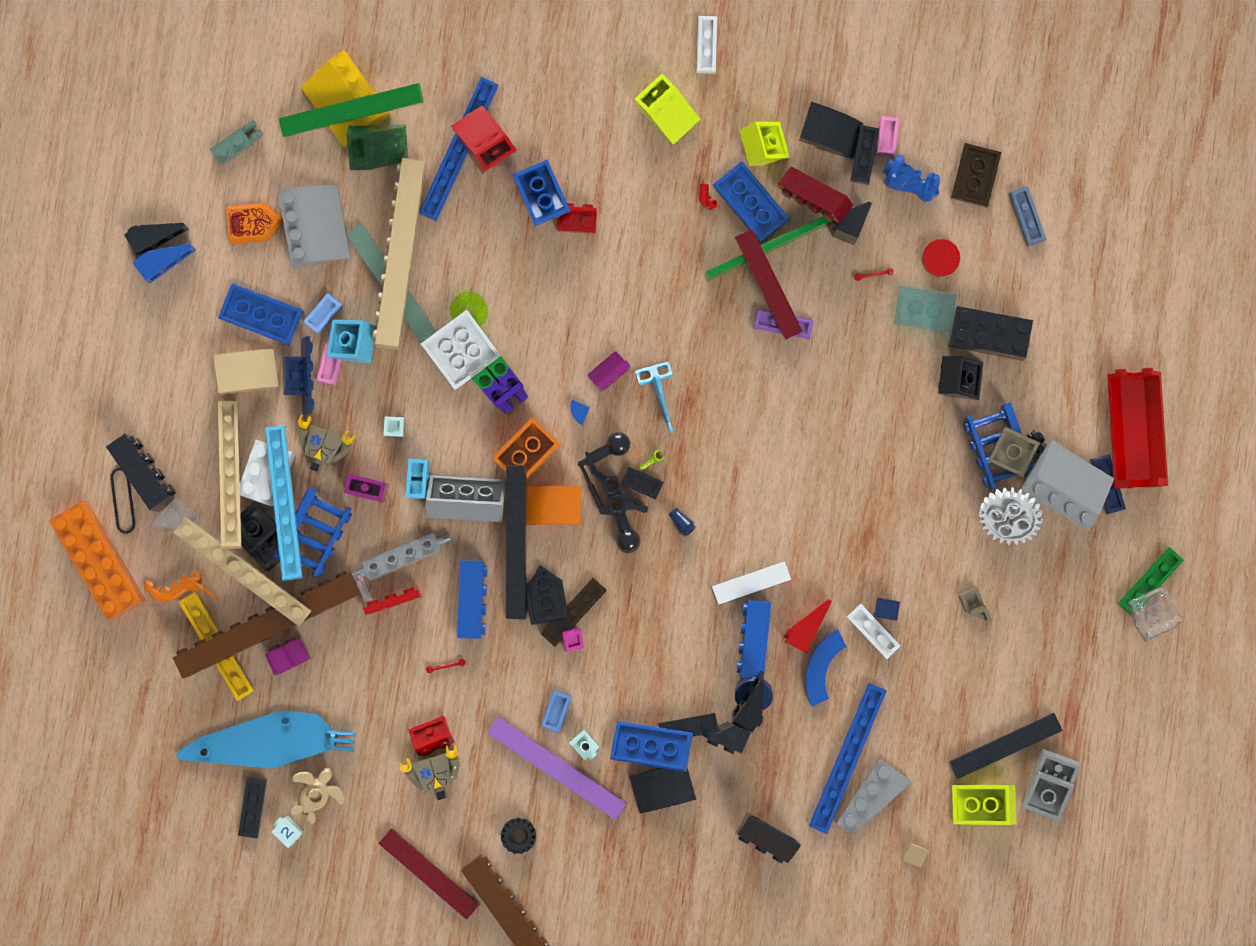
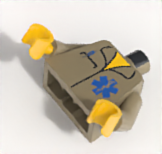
[298,415,357,473]
[399,745,460,800]

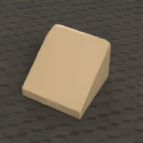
[903,842,929,867]

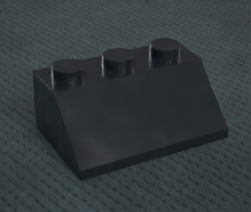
[736,812,801,864]

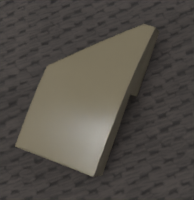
[958,586,992,622]

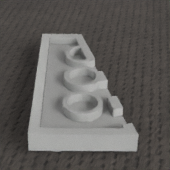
[836,759,912,835]

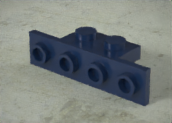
[283,336,314,415]

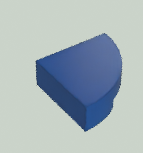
[571,400,590,425]

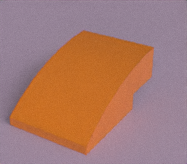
[527,486,582,525]

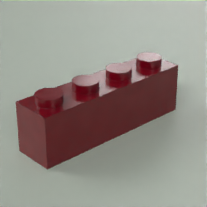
[778,166,853,224]

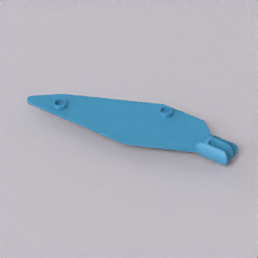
[177,711,356,769]

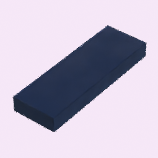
[1090,454,1126,515]

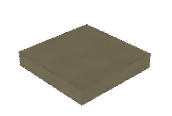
[988,427,1040,478]

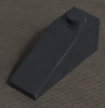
[124,223,189,255]
[732,671,764,733]

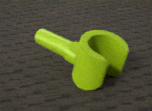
[640,450,665,470]

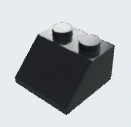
[832,201,872,245]
[938,356,983,400]

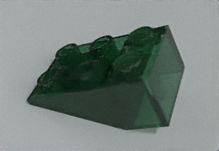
[347,125,409,170]

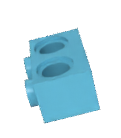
[406,459,430,500]

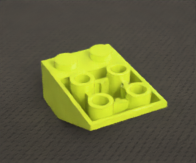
[634,73,701,145]

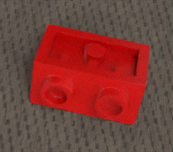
[558,203,597,234]
[408,716,455,756]

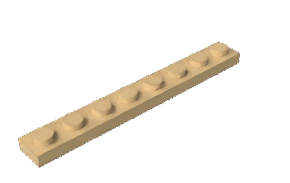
[218,401,241,549]
[173,517,312,627]

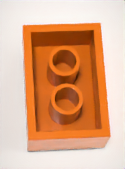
[492,417,561,480]

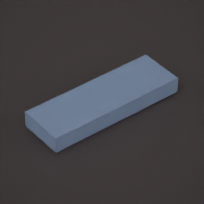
[1009,186,1047,247]

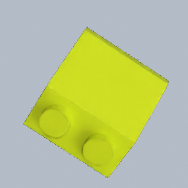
[739,122,790,166]

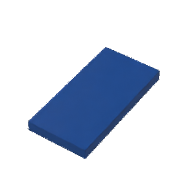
[713,162,790,244]
[218,283,303,346]
[610,721,693,772]

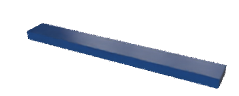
[419,77,499,222]
[809,683,887,834]

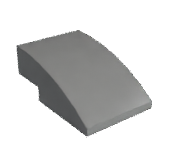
[1023,748,1080,821]

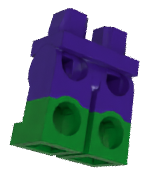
[472,356,528,414]

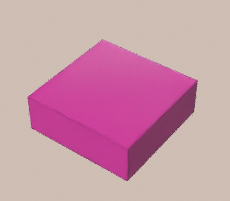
[561,628,584,652]

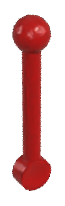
[854,268,894,281]
[426,659,466,673]

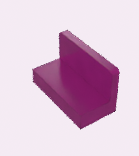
[588,351,631,393]

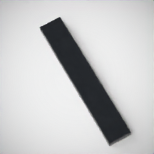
[949,713,1063,779]

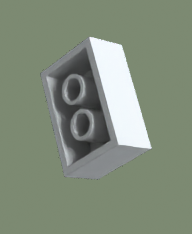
[240,440,296,507]

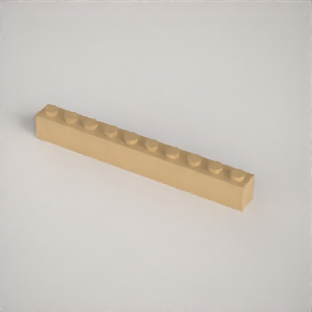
[373,158,426,350]

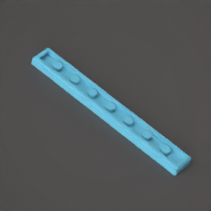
[265,425,303,581]

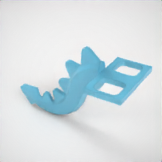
[635,362,673,433]

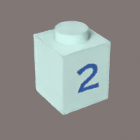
[272,816,305,848]

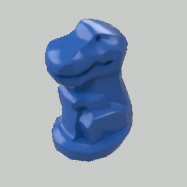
[882,154,940,202]

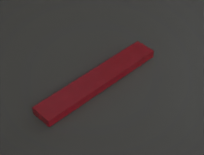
[734,228,803,340]
[378,828,480,920]

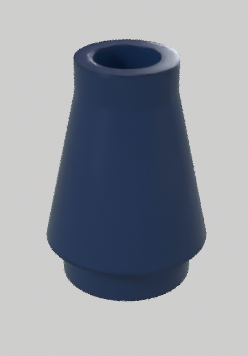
[669,508,696,537]

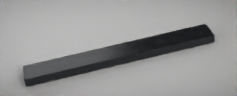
[506,465,527,620]

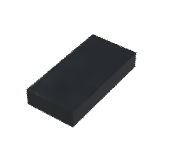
[621,467,664,500]

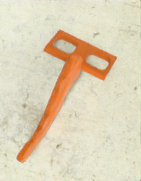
[144,570,219,602]

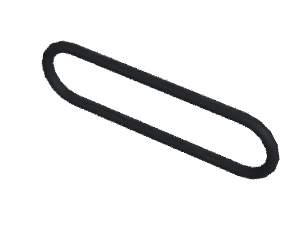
[110,468,135,534]

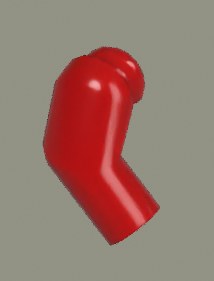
[699,184,718,210]

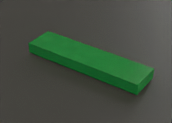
[1117,547,1184,617]

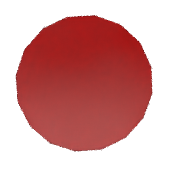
[922,239,961,277]

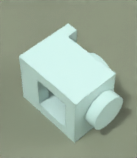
[570,729,600,760]

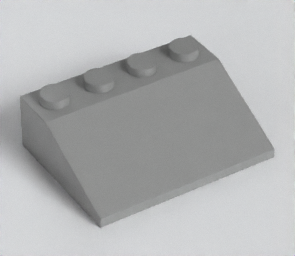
[278,185,351,269]
[1020,440,1114,531]

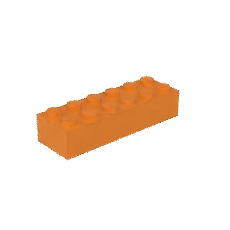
[49,501,145,620]

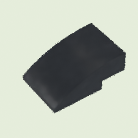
[799,102,863,159]
[240,501,280,572]
[630,767,696,814]

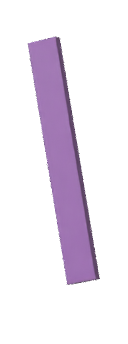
[487,717,627,820]

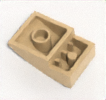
[213,349,280,395]

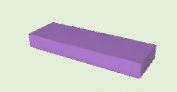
[754,309,813,339]

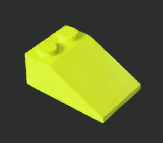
[952,785,1017,825]

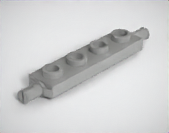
[352,533,451,581]

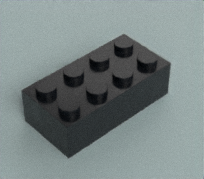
[948,306,1033,361]
[106,434,177,512]

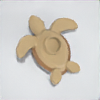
[291,768,345,824]

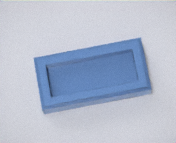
[541,690,572,733]

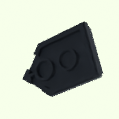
[526,565,569,625]

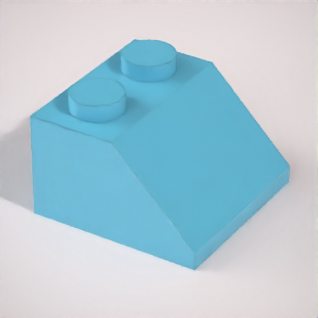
[326,320,377,363]

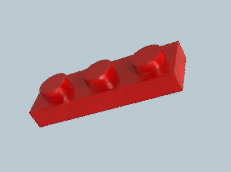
[363,587,422,615]

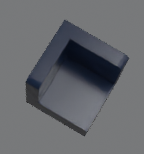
[872,598,900,621]

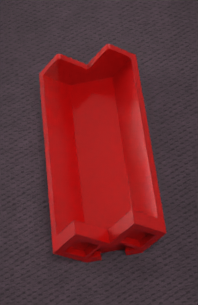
[1107,368,1168,489]

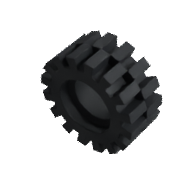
[501,818,536,854]

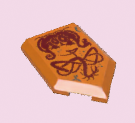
[226,203,284,244]

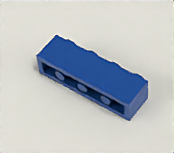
[457,560,488,639]
[737,600,771,678]

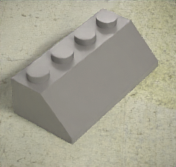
[426,475,506,522]

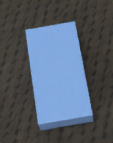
[303,293,343,335]

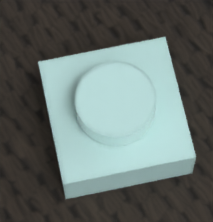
[383,416,405,437]

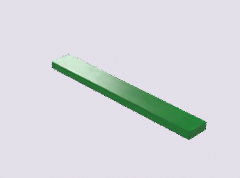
[279,83,424,137]
[705,216,835,281]

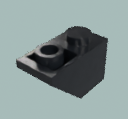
[702,721,751,754]

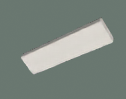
[712,561,791,605]

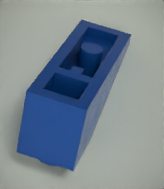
[132,244,196,284]

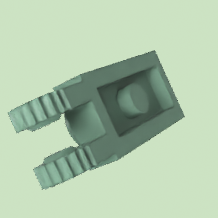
[210,120,263,166]

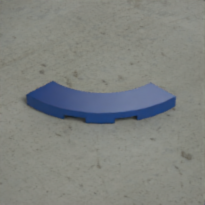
[805,630,847,707]

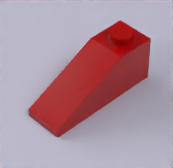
[783,599,832,653]

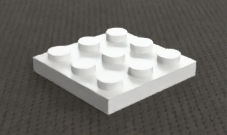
[421,310,501,390]

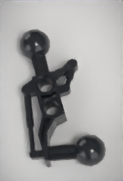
[578,432,648,553]

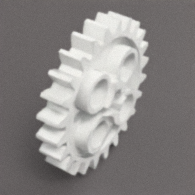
[979,488,1043,545]

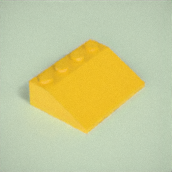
[300,50,390,148]

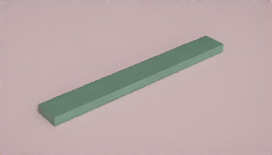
[346,223,436,343]

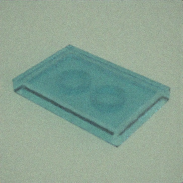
[894,285,956,333]

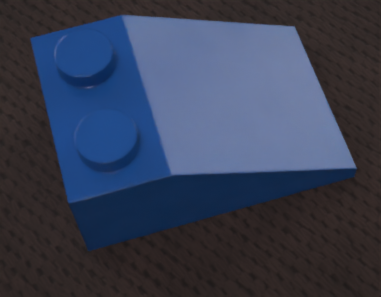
[512,159,570,227]

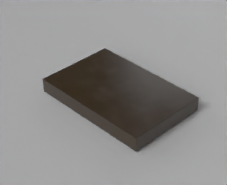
[951,143,1002,208]

